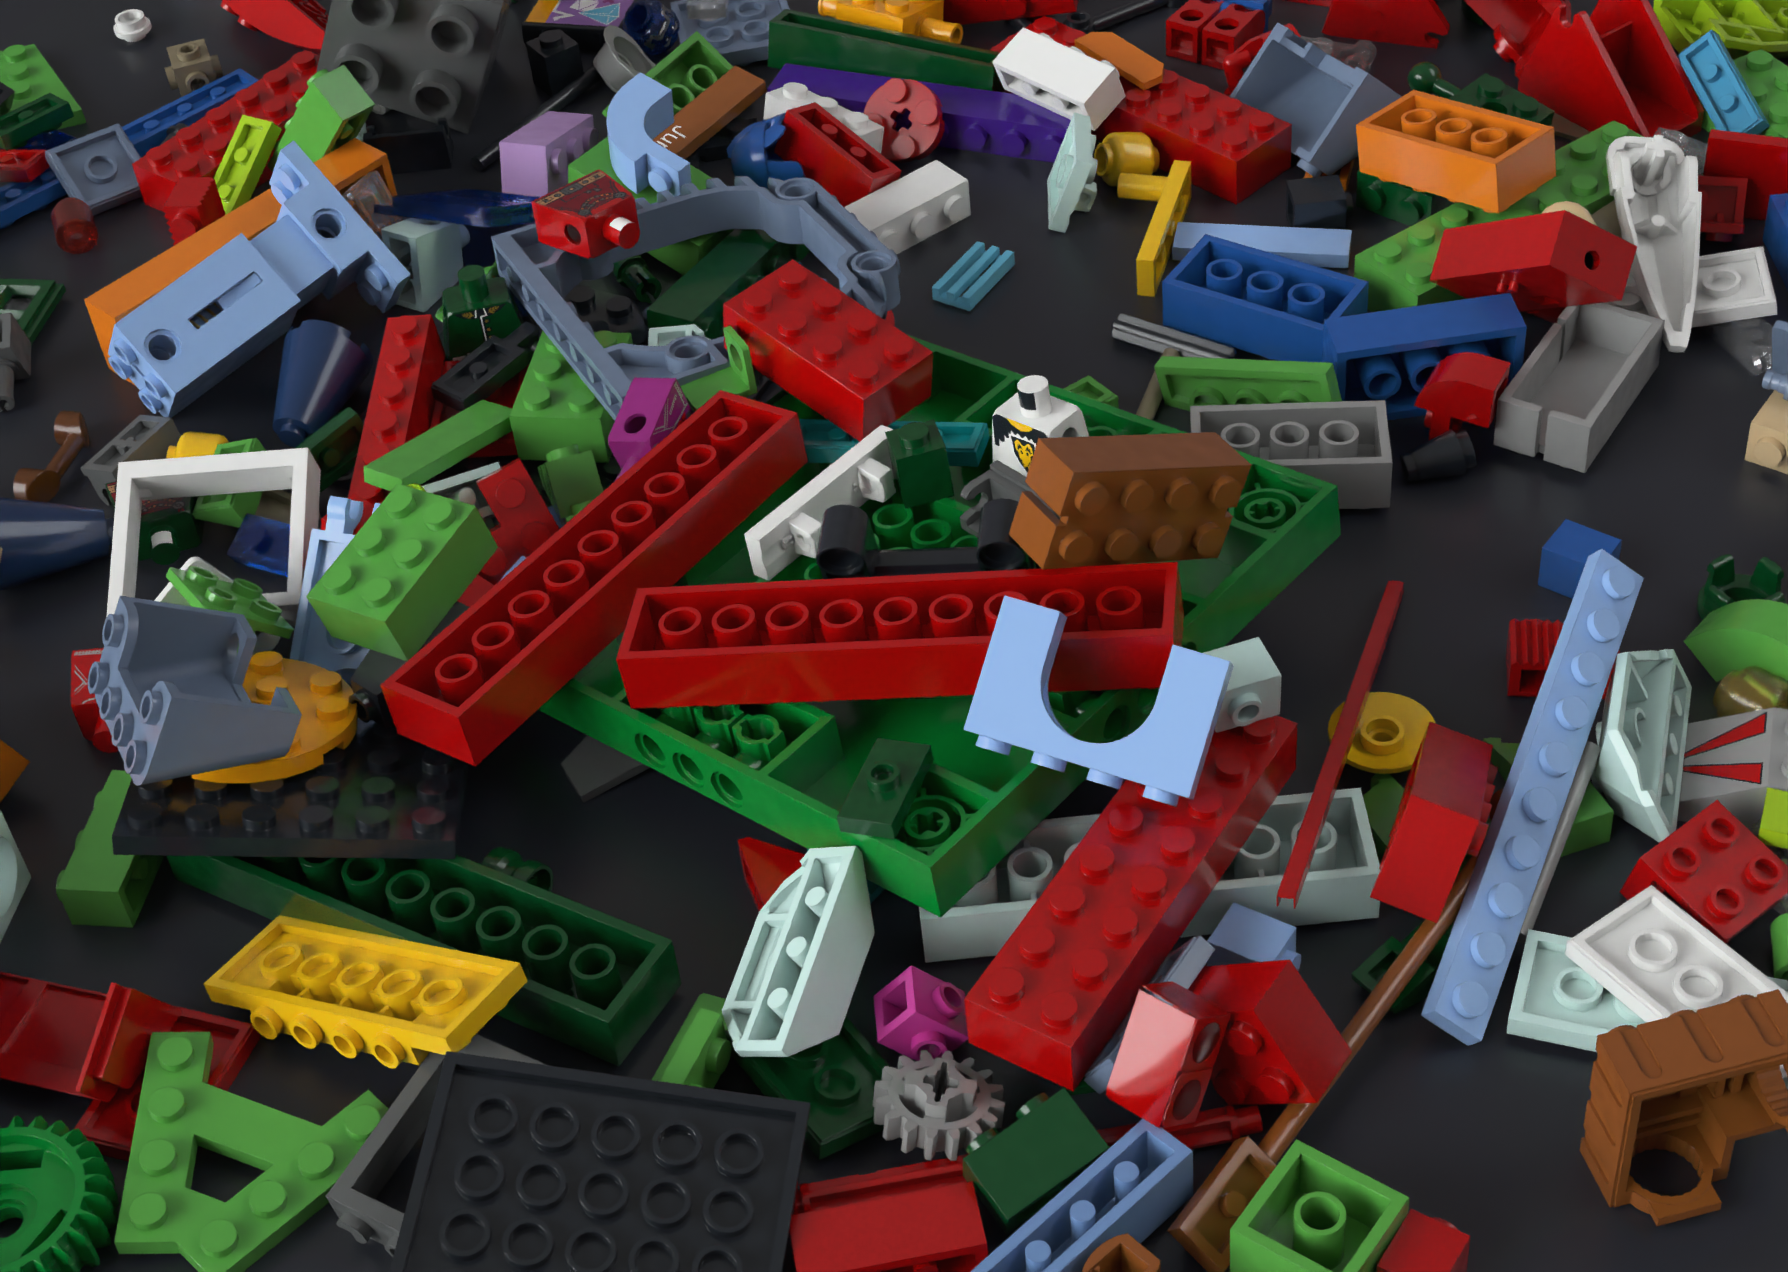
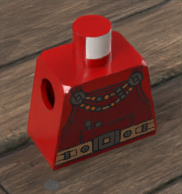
[531,169,640,259]

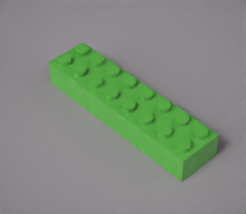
[1354,120,1644,312]

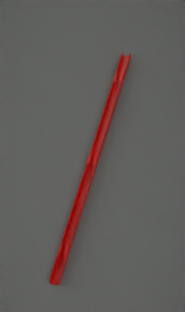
[1277,580,1404,909]

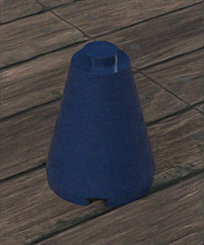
[272,320,373,448]
[0,497,114,591]

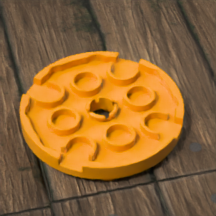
[192,651,358,784]

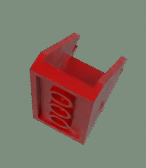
[1321,0,1450,49]
[1518,0,1704,144]

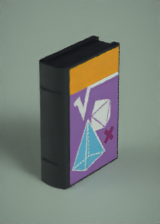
[522,0,643,51]

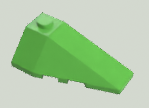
[602,31,733,118]

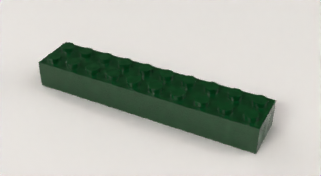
[167,855,682,1066]

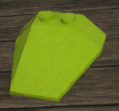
[1653,0,1788,60]

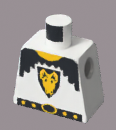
[992,375,1089,477]

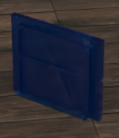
[373,189,540,228]

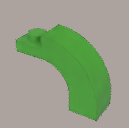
[1684,599,1788,682]

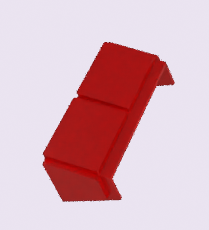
[0,972,182,1103]

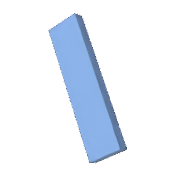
[1172,222,1352,268]

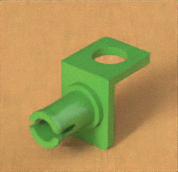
[680,325,758,412]

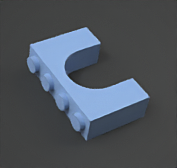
[963,595,1234,807]

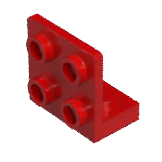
[1620,800,1788,943]

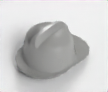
[593,25,656,93]

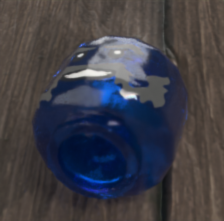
[623,0,680,55]

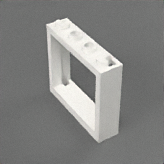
[106,448,321,626]

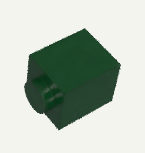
[885,419,955,509]

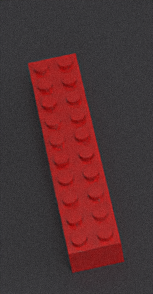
[380,390,808,767]
[616,562,1184,709]

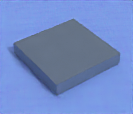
[45,123,142,219]

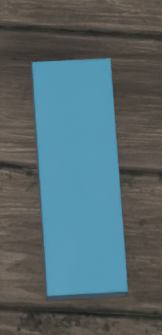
[1677,29,1770,135]

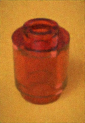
[51,197,98,254]

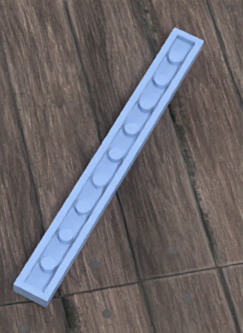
[1421,549,1644,1046]

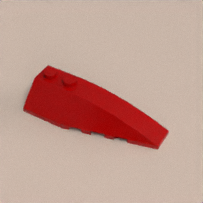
[220,0,329,55]

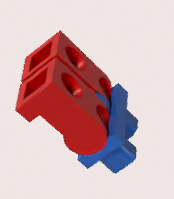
[1166,0,1272,70]

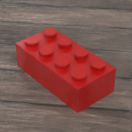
[723,259,933,442]

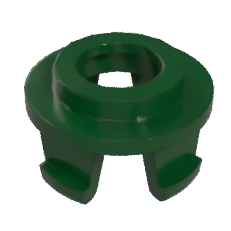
[1697,554,1786,620]

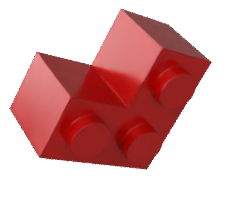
[477,458,560,585]

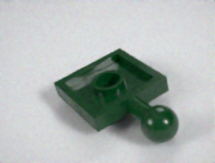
[1408,62,1555,126]

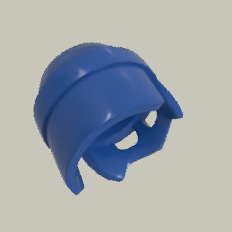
[727,113,806,189]

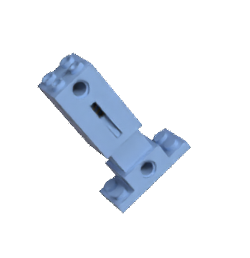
[108,140,411,418]

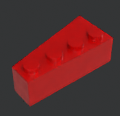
[1370,722,1498,923]

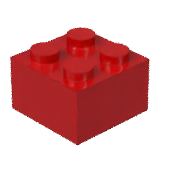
[1188,960,1352,1105]

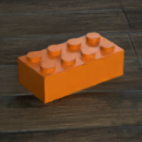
[1356,90,1556,214]

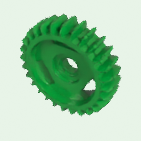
[0,1115,120,1272]

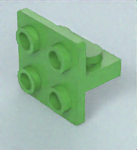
[166,566,294,653]

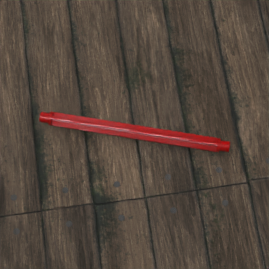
[793,1105,1263,1215]

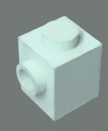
[1204,637,1282,733]

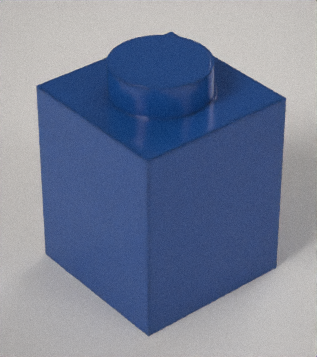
[1538,519,1624,599]

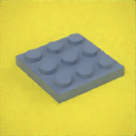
[670,0,790,67]

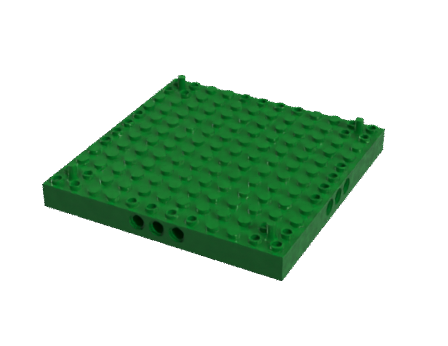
[538,334,1341,917]

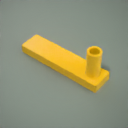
[1117,160,1192,297]

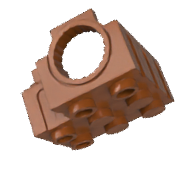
[1580,989,1788,1226]

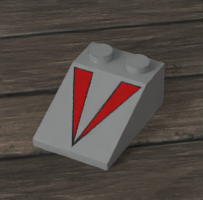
[1677,707,1788,833]

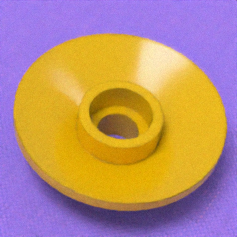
[1328,692,1436,774]

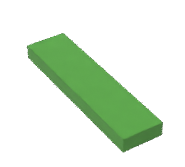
[364,400,512,491]

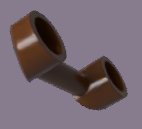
[13,410,89,502]

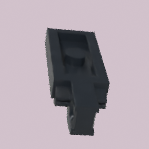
[431,321,540,412]

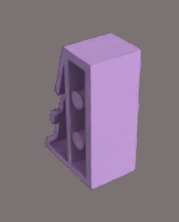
[499,111,598,225]

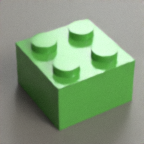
[1230,1139,1409,1272]

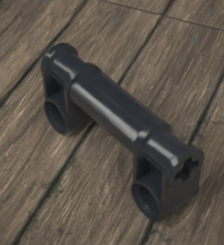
[816,498,1041,579]

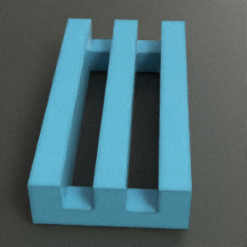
[932,241,1015,311]

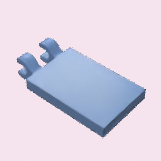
[290,496,381,672]

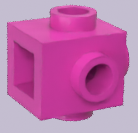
[873,965,968,1061]

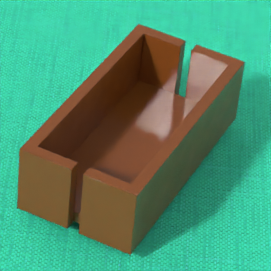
[1009,432,1251,570]

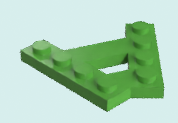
[114,1032,389,1272]

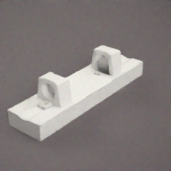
[744,425,896,581]

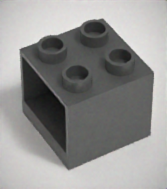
[316,0,511,134]

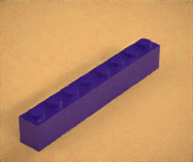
[767,63,1071,163]

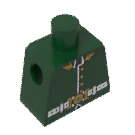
[442,265,524,361]

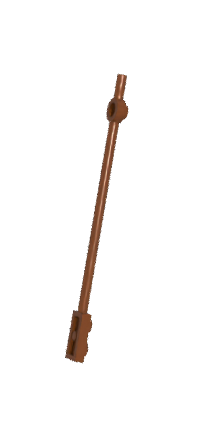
[1167,788,1504,1272]

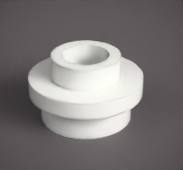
[113,9,152,42]

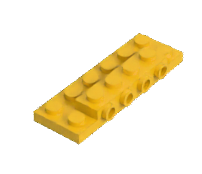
[204,915,528,1068]

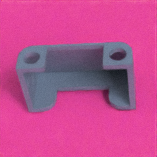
[88,596,302,786]

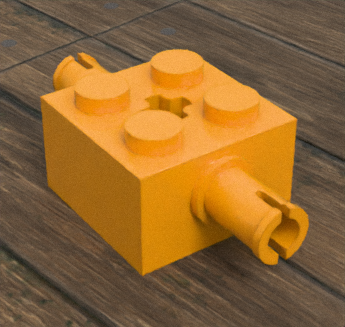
[818,0,963,44]

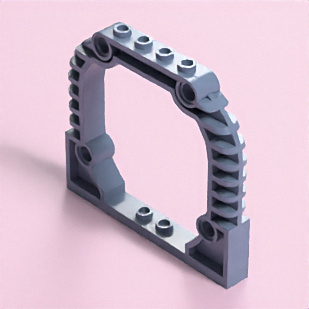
[491,176,901,421]

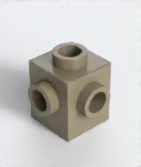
[164,38,224,97]

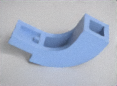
[606,72,691,197]

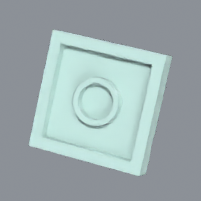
[1047,112,1098,233]

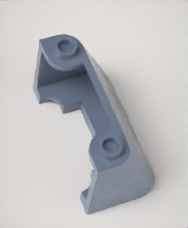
[1229,22,1402,177]

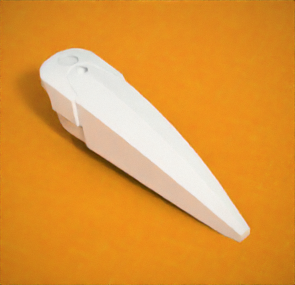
[1606,135,1702,353]

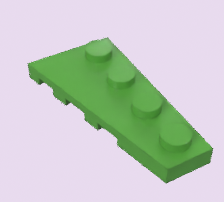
[0,44,86,133]
[1154,356,1342,411]

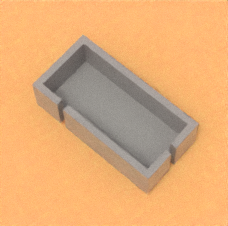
[1493,303,1665,473]

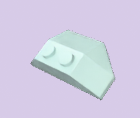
[1591,649,1692,843]
[722,846,875,1057]

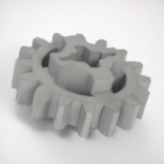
[873,1050,1005,1161]

